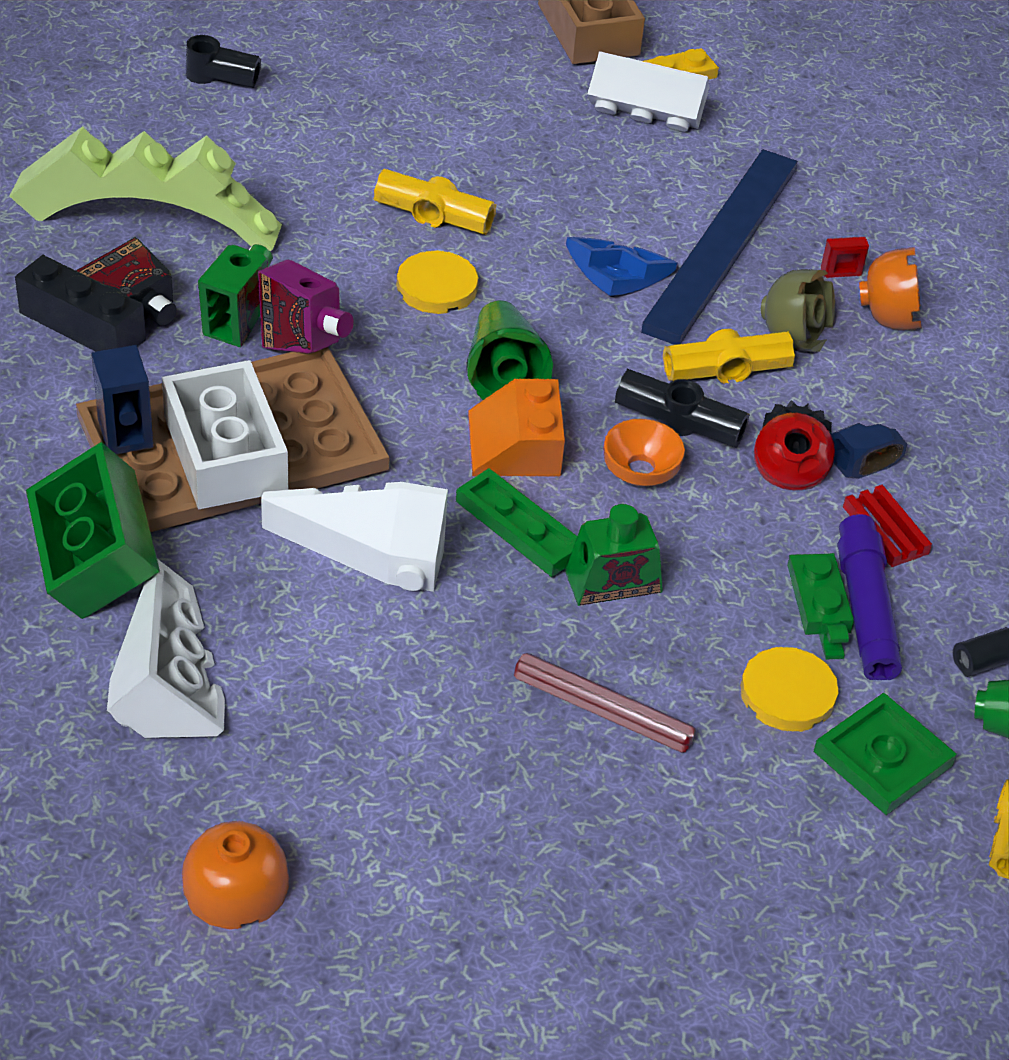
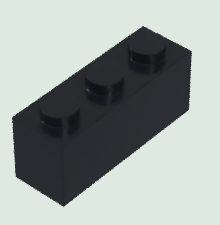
[15,255,146,352]

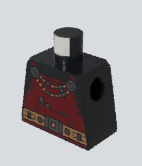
[76,237,177,326]

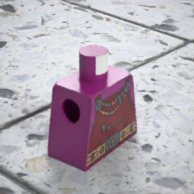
[258,259,354,353]

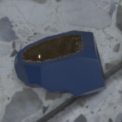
[830,423,908,479]

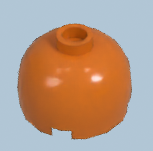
[859,247,922,330]
[182,821,289,930]

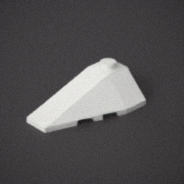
[107,559,225,738]

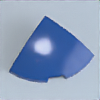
[566,237,678,296]

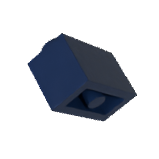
[91,345,154,454]

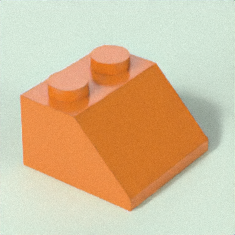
[468,378,565,476]

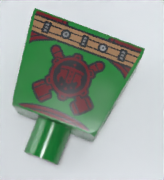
[198,244,273,348]
[565,504,663,606]

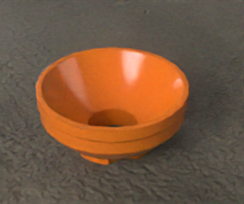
[603,419,685,486]

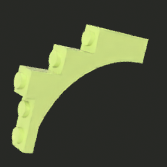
[9,126,282,251]

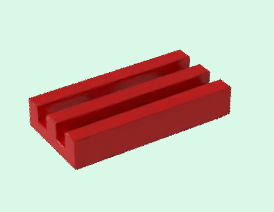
[843,484,932,567]

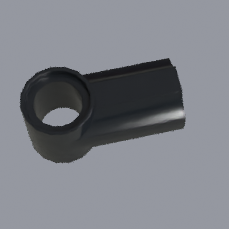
[186,35,261,88]

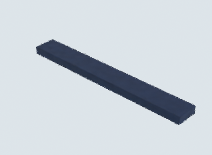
[641,149,798,345]

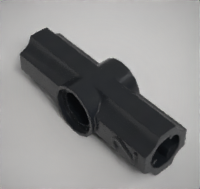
[615,368,750,448]

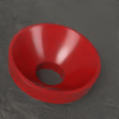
[754,413,835,491]

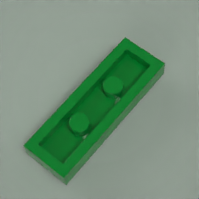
[456,468,577,577]

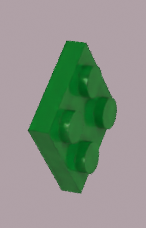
[813,692,957,815]

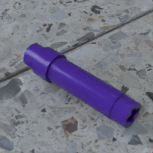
[837,514,902,680]

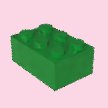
[26,442,160,619]

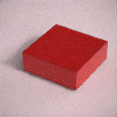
[821,237,869,278]

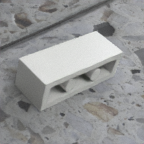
[588,51,710,132]

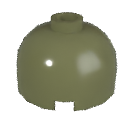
[761,269,835,352]

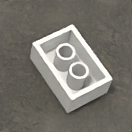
[162,360,288,510]

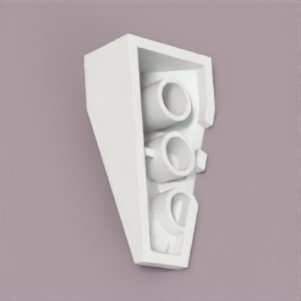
[261,482,448,592]

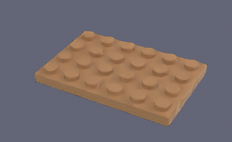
[76,347,389,532]

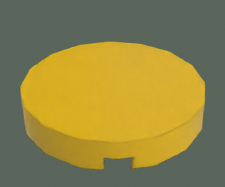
[396,250,479,314]
[740,647,839,732]

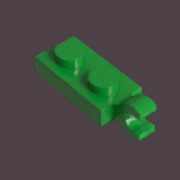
[787,553,854,660]

